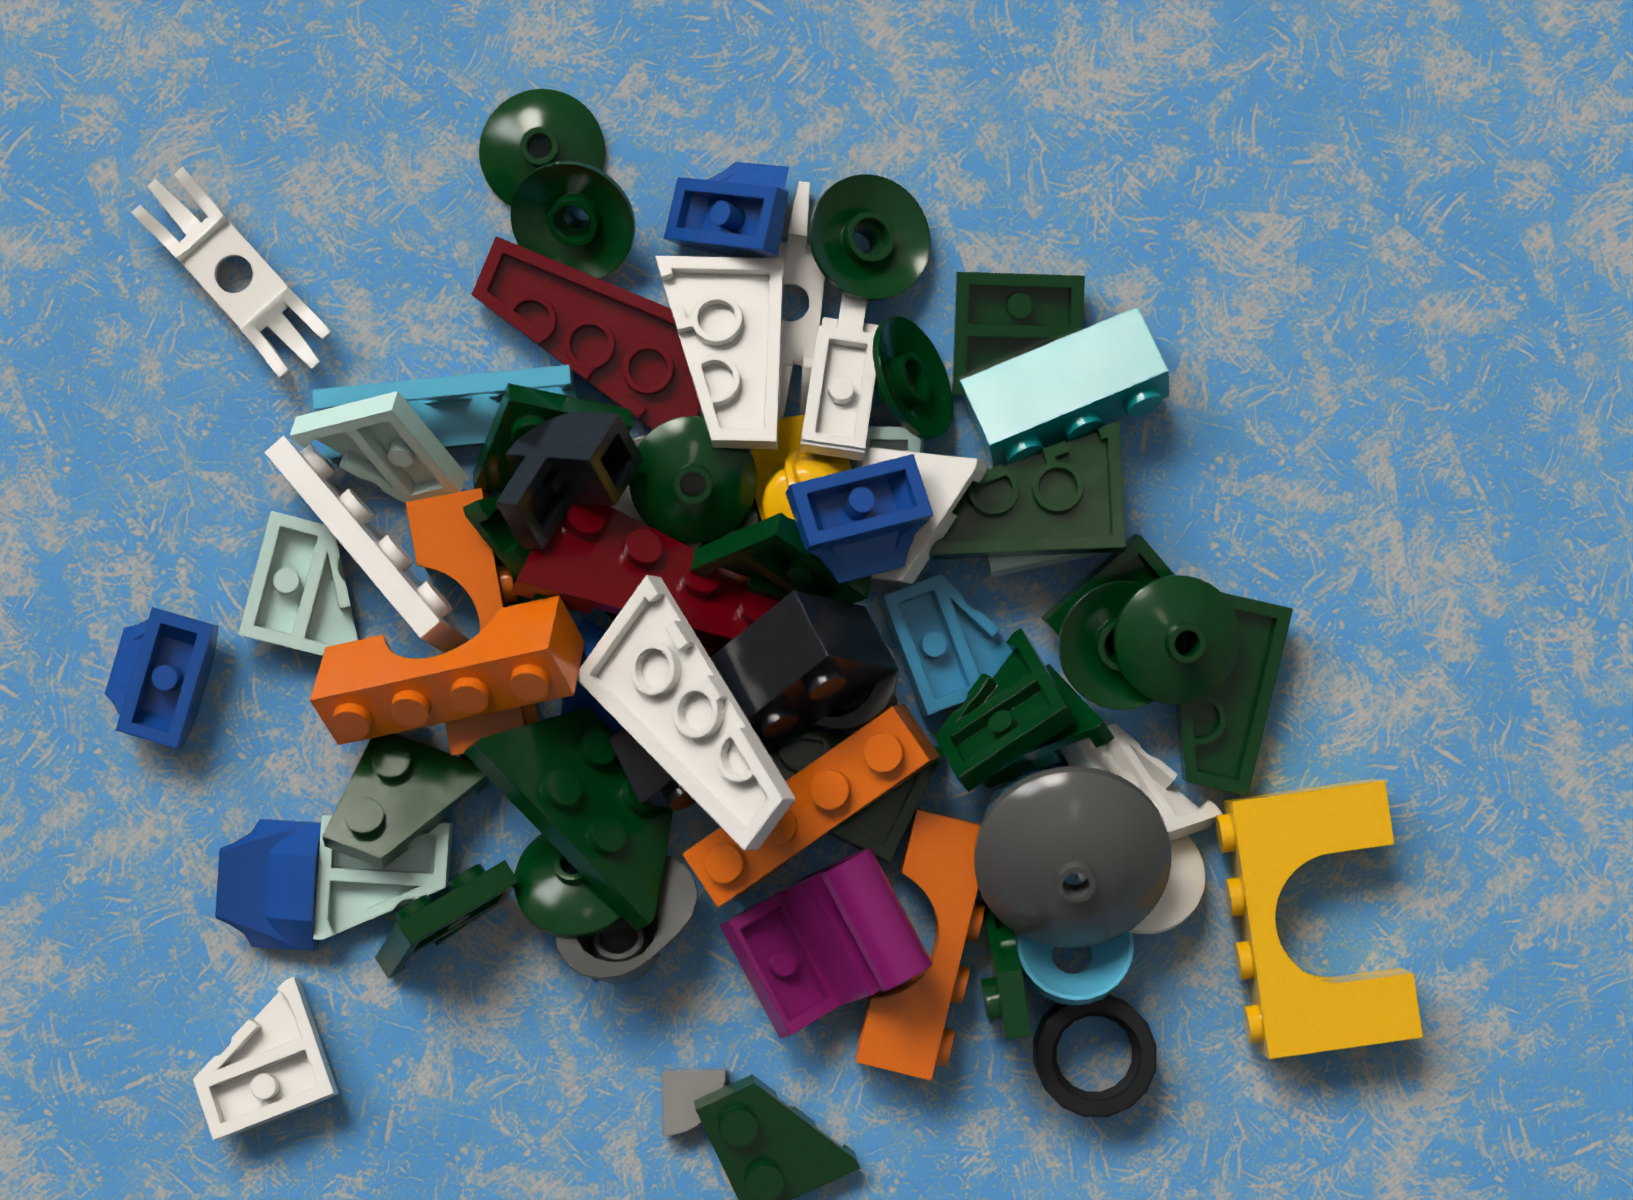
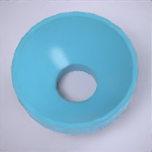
[1016,932,1134,1006]

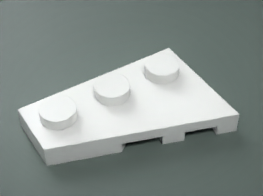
[655,256,784,449]

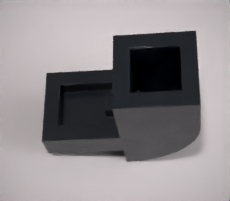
[496,412,644,550]

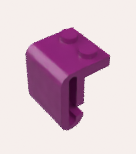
[719,847,933,1039]

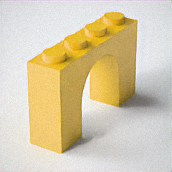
[1215,779,1423,1059]

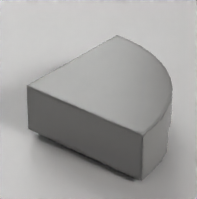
[662,1067,726,1136]

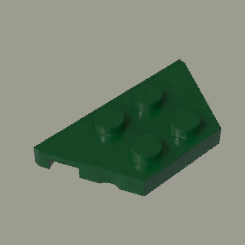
[463,706,674,931]

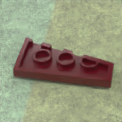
[471,236,701,430]
[510,503,781,649]

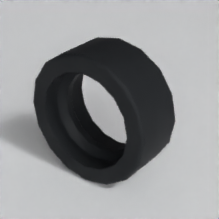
[1033,994,1157,1117]

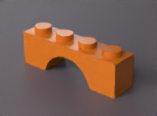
[406,488,541,756]
[310,595,585,745]
[682,704,940,908]
[855,808,985,1081]

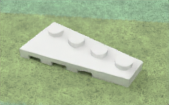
[264,435,472,653]
[577,575,796,850]

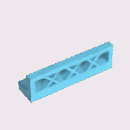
[312,365,578,460]

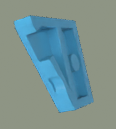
[878,574,1013,717]

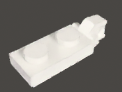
[800,293,879,461]

